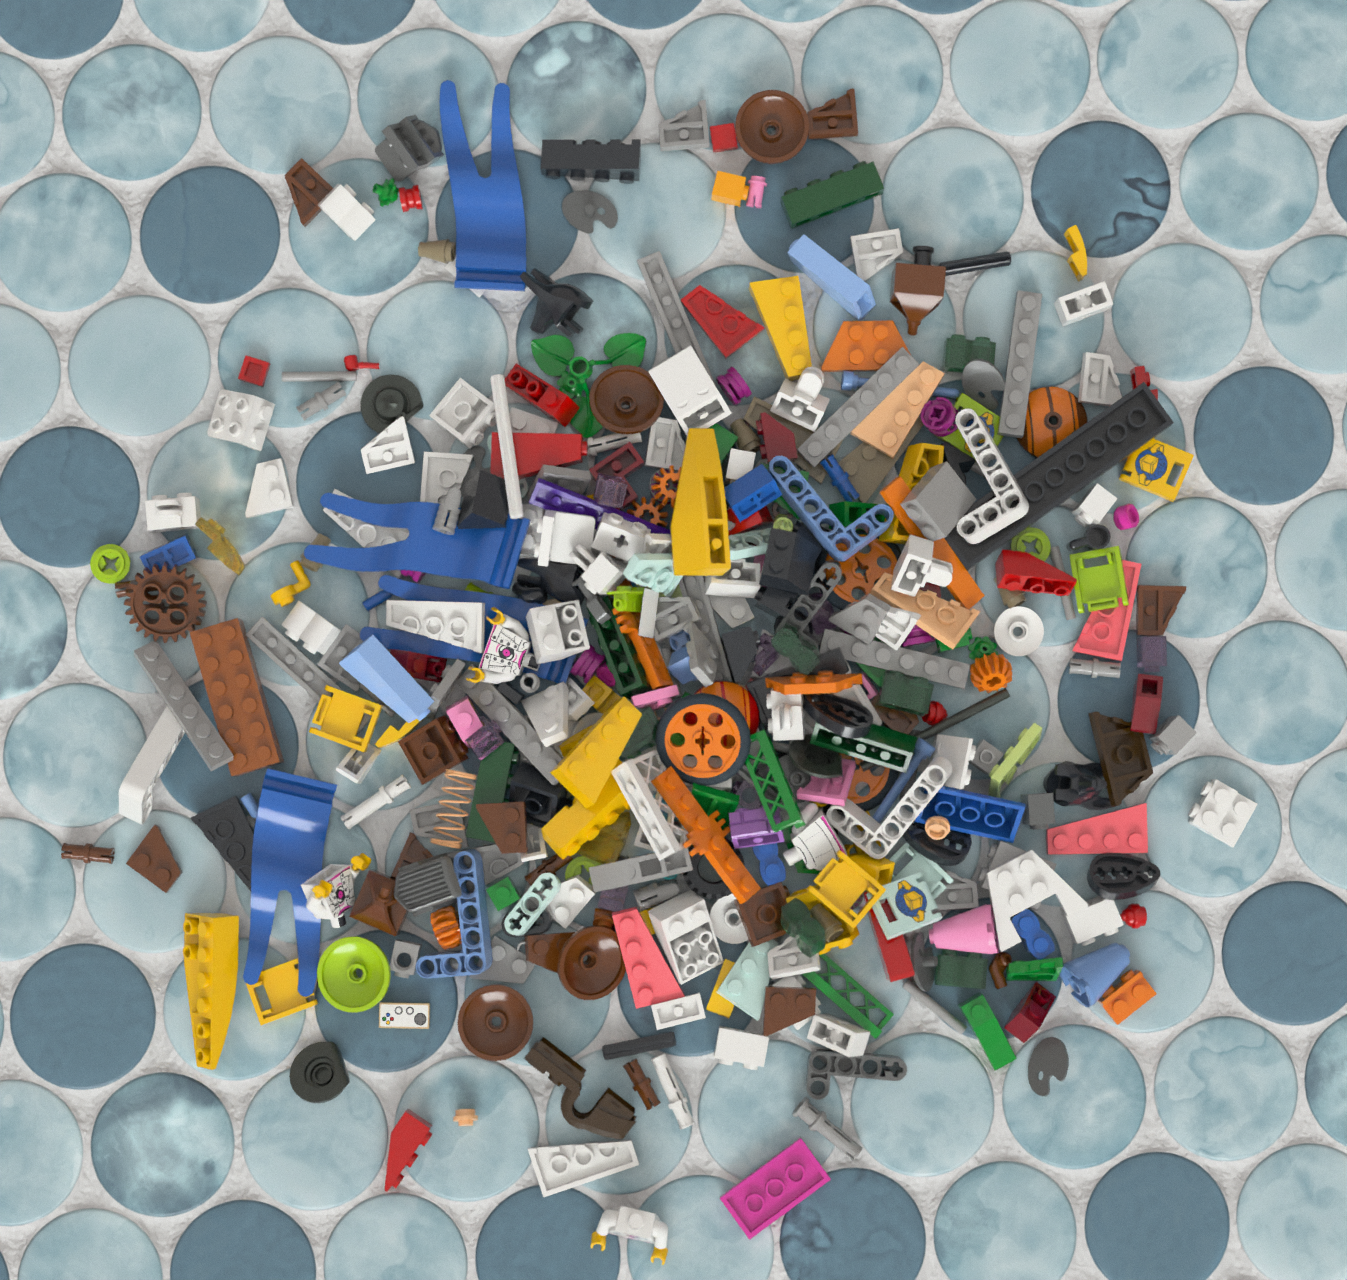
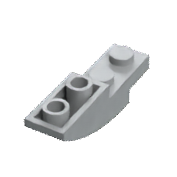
[589,847,693,892]

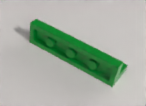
[745,730,806,833]
[802,954,894,1039]

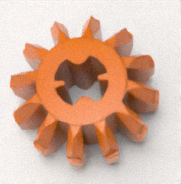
[651,465,681,508]
[627,497,668,527]
[970,652,1012,694]
[430,906,462,950]

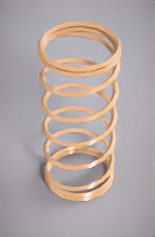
[430,769,477,849]

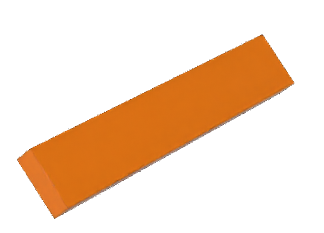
[880,476,985,610]

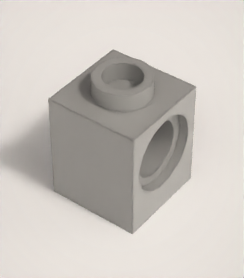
[969,739,1004,775]
[390,939,422,978]

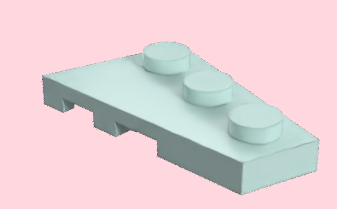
[623,553,683,597]
[716,939,779,1021]

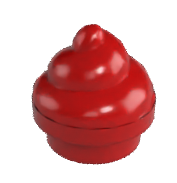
[921,701,948,725]
[1120,903,1147,929]

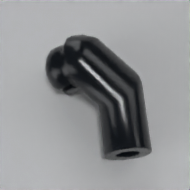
[512,582,548,604]

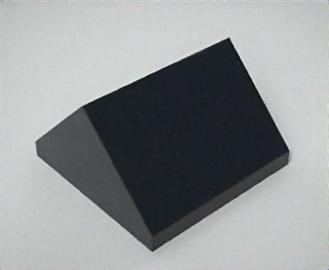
[457,470,509,529]

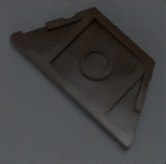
[1088,711,1153,807]

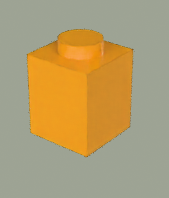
[711,171,750,207]

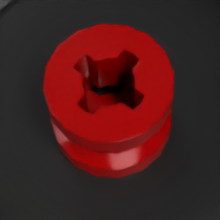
[399,185,423,212]

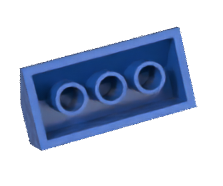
[915,786,1026,843]

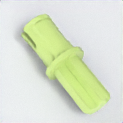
[773,514,793,532]

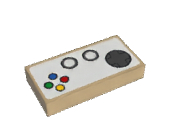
[379,1002,430,1029]

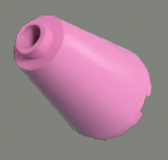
[929,904,999,954]

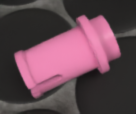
[746,176,767,208]

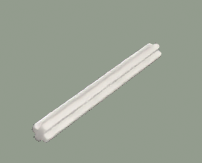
[490,374,524,519]

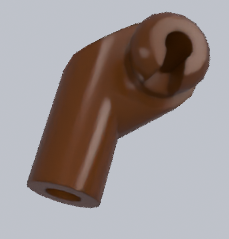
[989,952,1012,989]

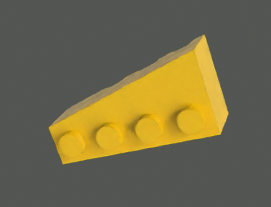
[748,276,812,381]
[878,443,944,544]
[550,697,642,808]
[541,759,631,860]

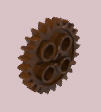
[124,562,207,643]

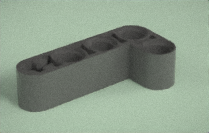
[775,560,842,660]
[805,1049,907,1100]

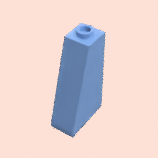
[787,234,876,321]
[339,635,434,723]

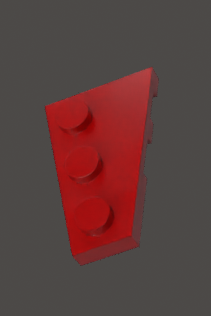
[680,285,765,359]

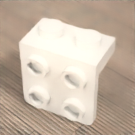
[207,389,275,451]
[534,510,595,567]

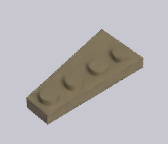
[743,397,843,485]
[838,417,924,503]

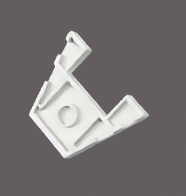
[986,850,1088,952]

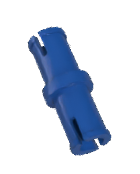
[820,454,860,502]

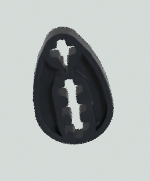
[803,693,873,738]
[902,820,972,866]
[1087,853,1160,900]

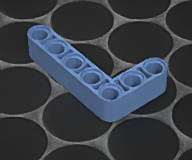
[767,456,894,562]
[416,849,493,979]

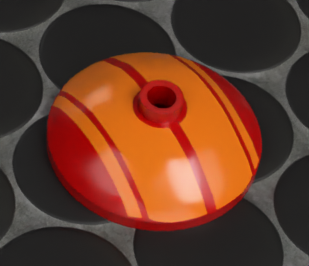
[684,681,759,756]

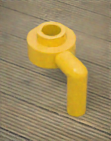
[270,560,311,607]

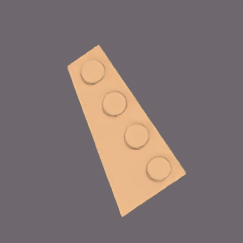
[851,361,945,459]
[870,572,980,649]

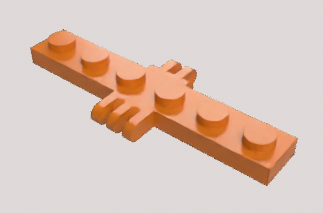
[609,555,674,690]
[651,766,761,904]

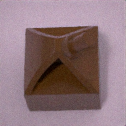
[890,263,946,336]
[349,869,409,936]

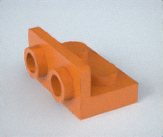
[1098,969,1157,1025]

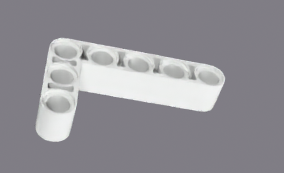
[956,409,1029,544]
[119,702,199,824]
[826,757,952,859]

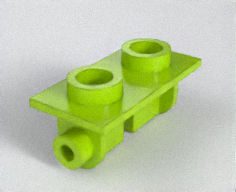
[607,586,645,613]

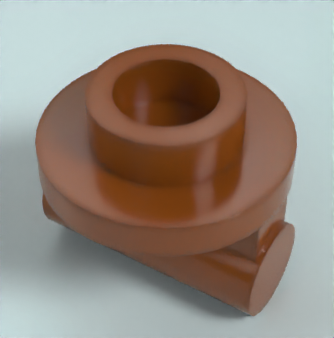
[593,908,616,931]

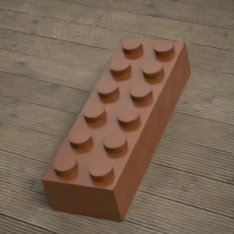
[189,618,284,777]

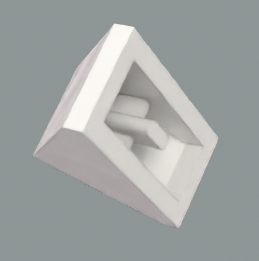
[336,743,381,784]
[521,823,549,862]

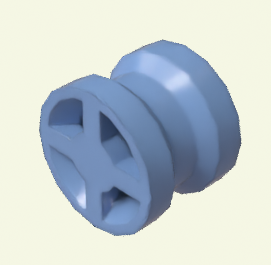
[669,630,691,651]

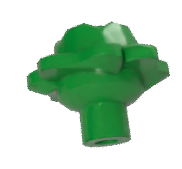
[372,178,399,207]
[557,371,584,399]
[968,636,998,660]

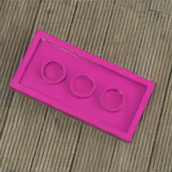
[720,1137,831,1240]

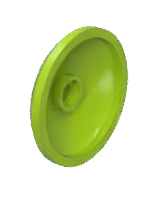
[317,936,391,1013]

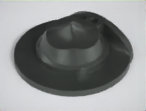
[360,375,423,433]
[789,734,843,778]
[290,1042,350,1103]

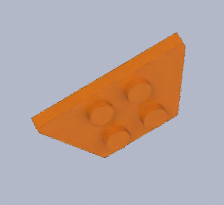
[821,320,911,372]
[765,670,863,695]

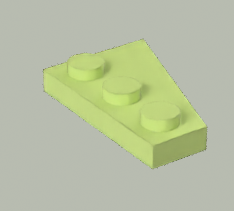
[988,723,1042,798]

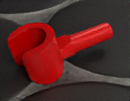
[344,355,379,371]

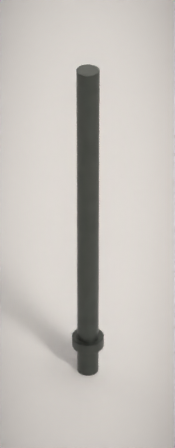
[859,688,1010,772]

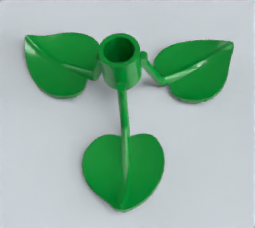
[531,333,647,438]

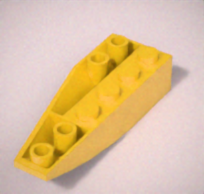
[670,428,731,576]
[183,913,239,1070]

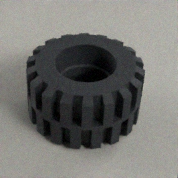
[683,838,745,899]

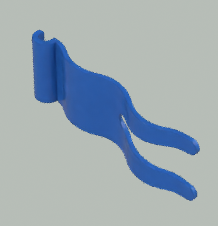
[440,80,527,292]
[304,493,531,589]
[360,575,589,684]
[243,768,337,997]

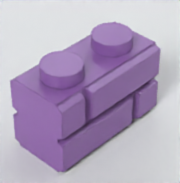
[729,804,785,849]

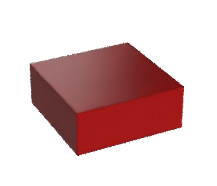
[709,123,738,153]
[238,355,271,387]

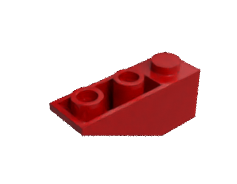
[505,363,580,427]
[995,549,1077,596]
[384,1109,433,1192]

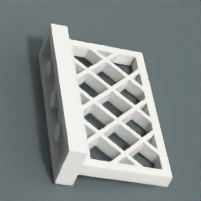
[611,749,692,861]

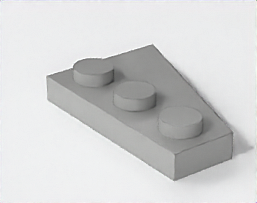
[447,843,524,903]

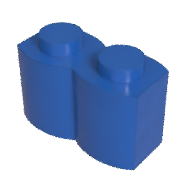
[752,843,786,886]
[1010,909,1055,960]

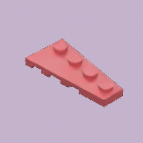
[1072,560,1141,662]
[1046,803,1148,855]
[612,907,685,1009]

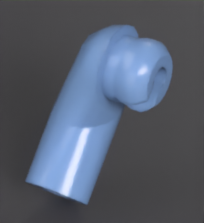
[240,793,259,819]

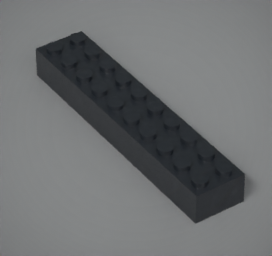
[944,382,1174,571]

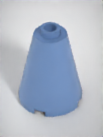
[1060,943,1130,1008]

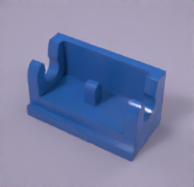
[724,464,782,522]
[140,533,197,572]

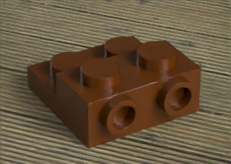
[398,715,469,785]
[734,882,799,947]

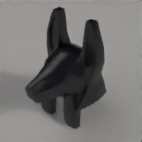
[520,268,594,337]
[517,558,591,607]
[1043,761,1112,810]

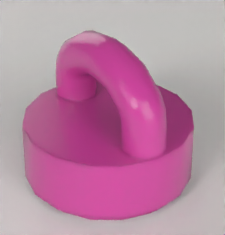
[1113,503,1139,530]
[596,661,615,687]

